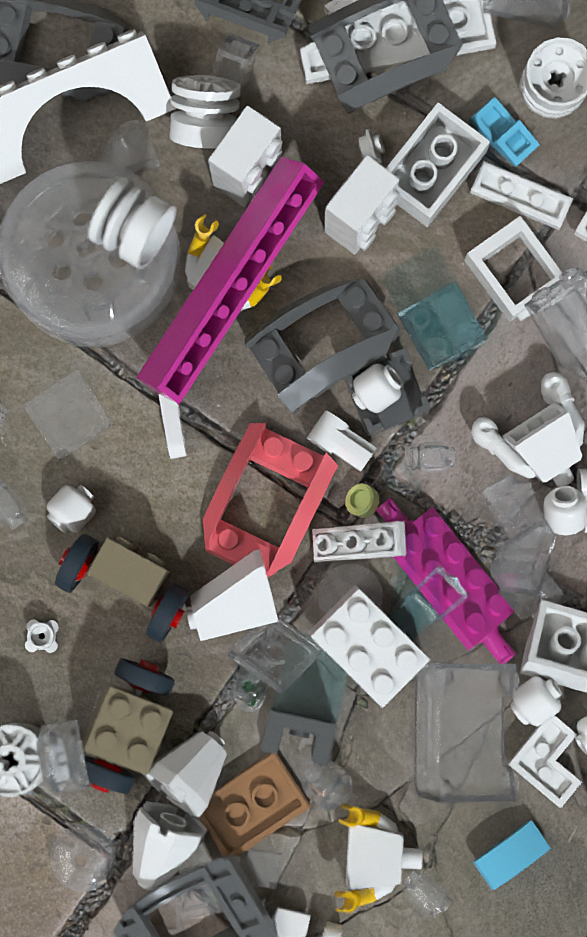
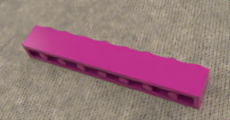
[136,156,325,404]

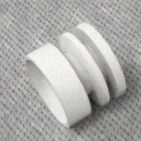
[520,37,587,119]
[170,75,241,149]
[88,178,176,269]
[0,722,54,797]

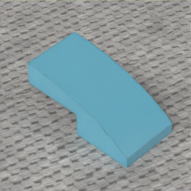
[469,97,540,167]
[473,820,551,890]

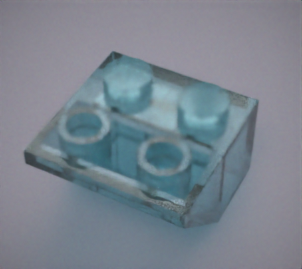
[397,282,487,371]

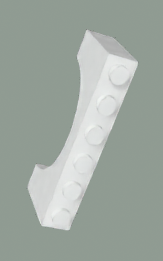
[0,29,176,184]

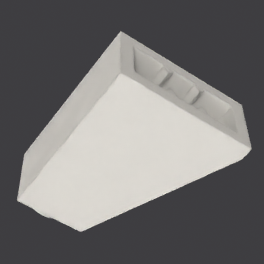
[186,549,278,641]

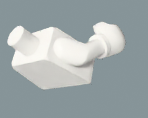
[471,372,585,487]

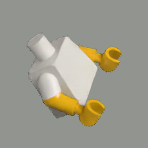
[185,214,282,310]
[334,803,422,913]

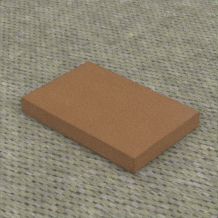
[198,753,311,857]

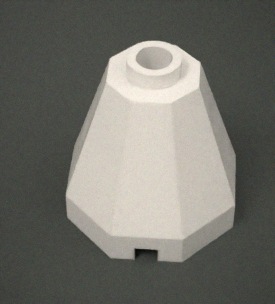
[143,731,227,817]
[132,802,207,891]

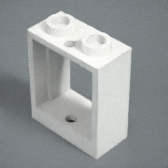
[464,216,567,322]

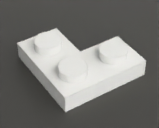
[507,715,582,808]

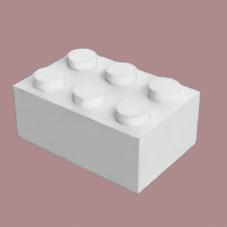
[386,103,490,228]
[208,106,283,208]
[324,155,400,255]
[308,585,430,708]

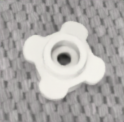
[359,129,385,164]
[25,619,59,653]

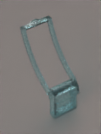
[388,565,469,641]

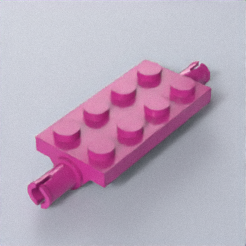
[376,497,517,666]

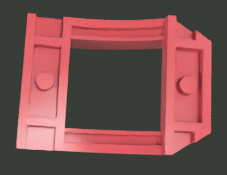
[202,423,338,578]

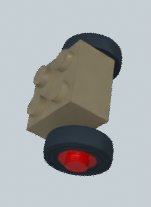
[55,533,189,643]
[74,658,175,794]

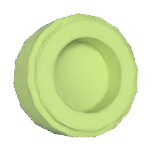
[345,483,379,518]

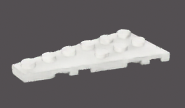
[300,0,496,84]

